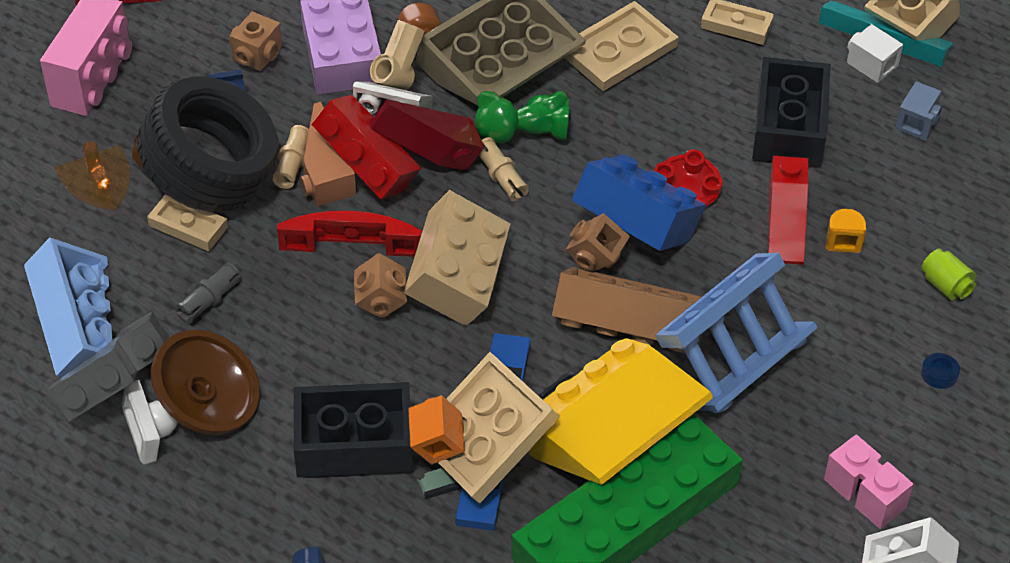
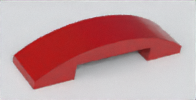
[277,211,422,257]

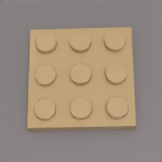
[438,352,560,503]

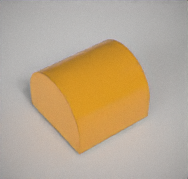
[826,209,866,253]

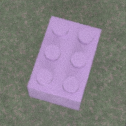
[300,0,381,94]

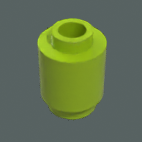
[921,249,976,301]

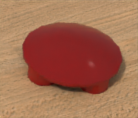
[654,149,723,208]

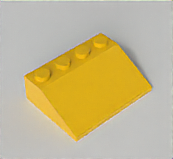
[529,338,713,485]

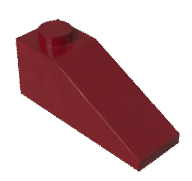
[370,99,484,170]

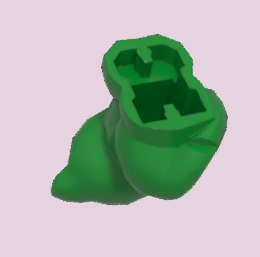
[475,91,569,146]

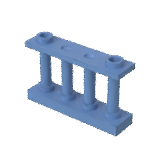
[655,253,818,413]

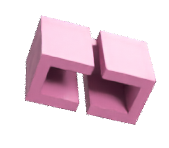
[824,434,914,529]

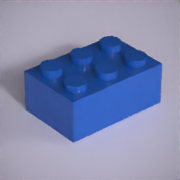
[572,154,706,251]

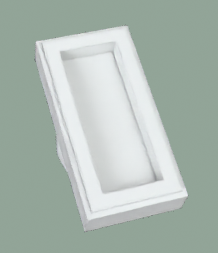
[122,380,178,465]

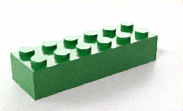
[511,413,743,563]

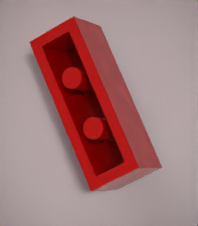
[311,95,422,199]

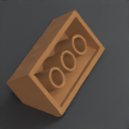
[552,267,703,353]

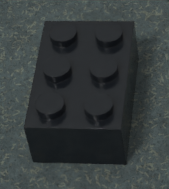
[752,57,831,167]
[294,382,413,477]

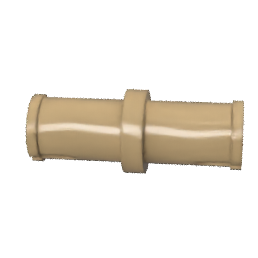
[273,125,309,189]
[478,137,529,201]

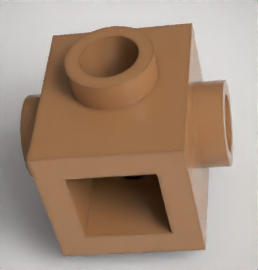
[229,11,282,71]
[565,213,630,272]
[354,253,407,318]

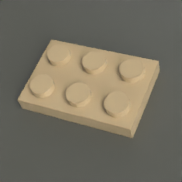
[565,1,679,91]

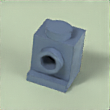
[895,81,942,141]

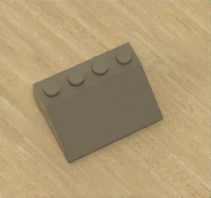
[416,0,586,105]

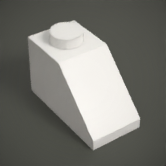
[862,517,959,563]

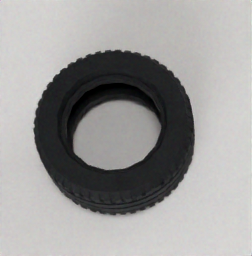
[136,76,279,212]

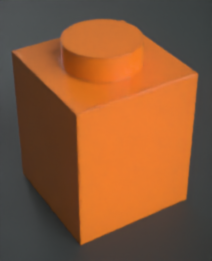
[409,395,465,465]

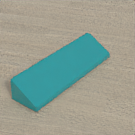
[819,0,954,67]

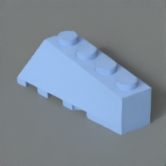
[24,237,112,377]

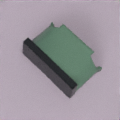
[417,468,460,500]

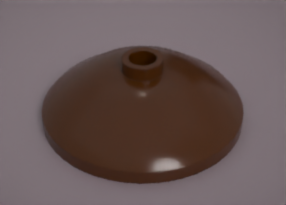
[151,330,260,435]

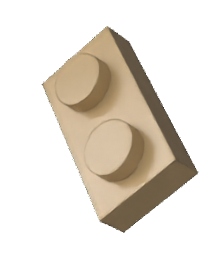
[701,0,774,45]
[147,194,228,252]

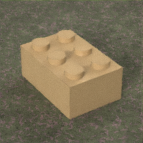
[404,190,510,325]

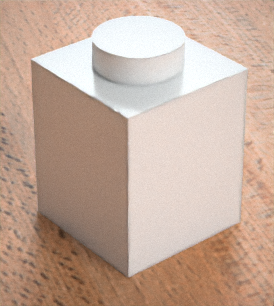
[847,24,903,83]

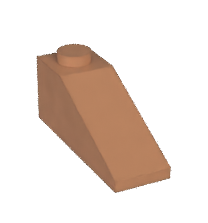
[300,102,356,207]

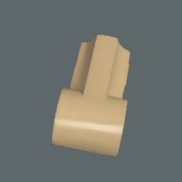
[370,20,425,90]

